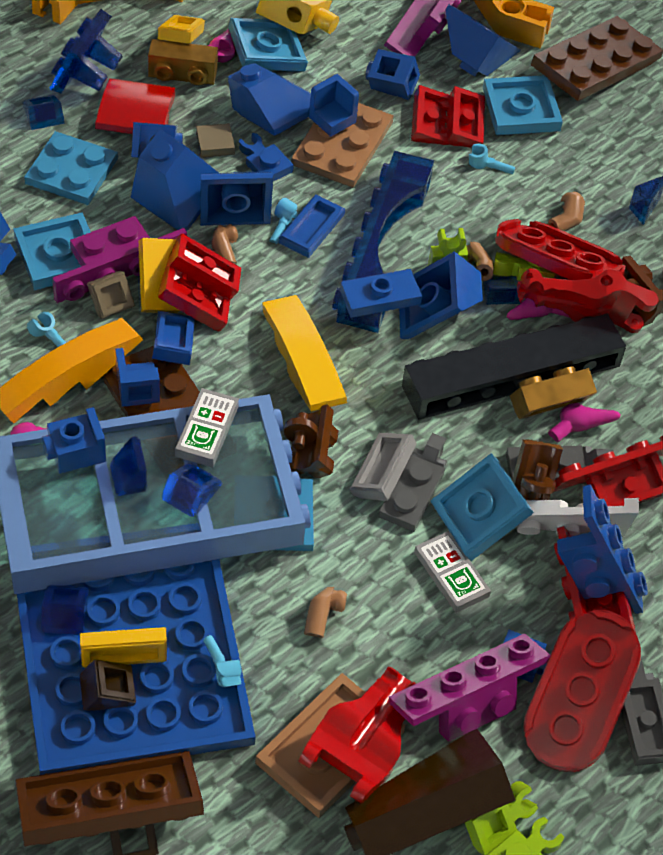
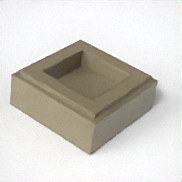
[196,123,235,158]
[87,271,135,319]

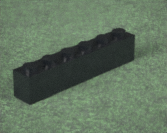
[402,313,626,420]

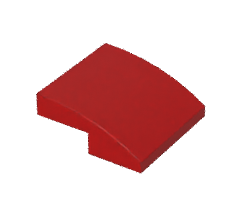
[95,78,175,137]
[411,85,485,148]
[158,233,241,331]

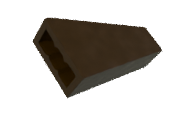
[343,729,516,855]

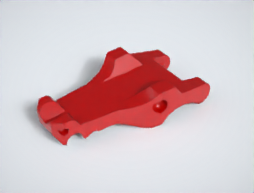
[517,268,659,333]
[298,667,416,804]

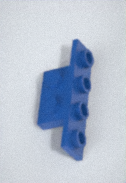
[557,484,648,614]

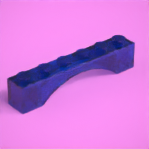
[332,151,434,333]

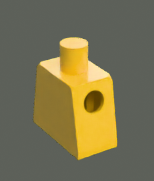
[256,0,339,34]

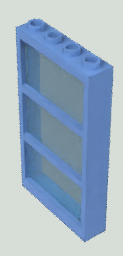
[0,394,311,594]

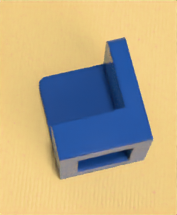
[309,74,359,137]
[115,348,160,406]

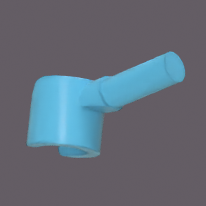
[468,144,516,174]
[269,198,298,244]
[27,312,66,347]
[203,635,241,687]

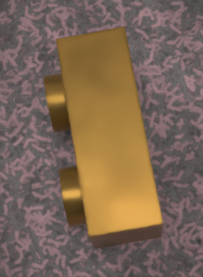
[148,39,218,85]
[510,366,597,419]

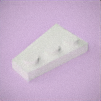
[516,498,639,537]

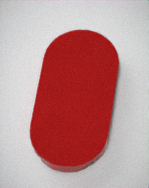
[495,219,625,280]
[524,609,641,772]

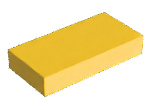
[157,15,205,44]
[138,238,180,313]
[80,627,167,668]

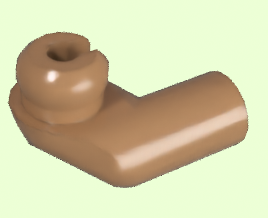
[548,191,585,231]
[212,224,238,265]
[466,241,494,281]
[304,587,347,638]

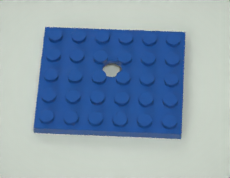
[17,525,256,775]

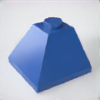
[445,4,521,76]
[228,63,311,136]
[131,129,219,231]
[200,172,273,226]
[399,251,483,339]

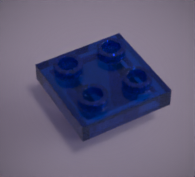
[49,9,123,94]

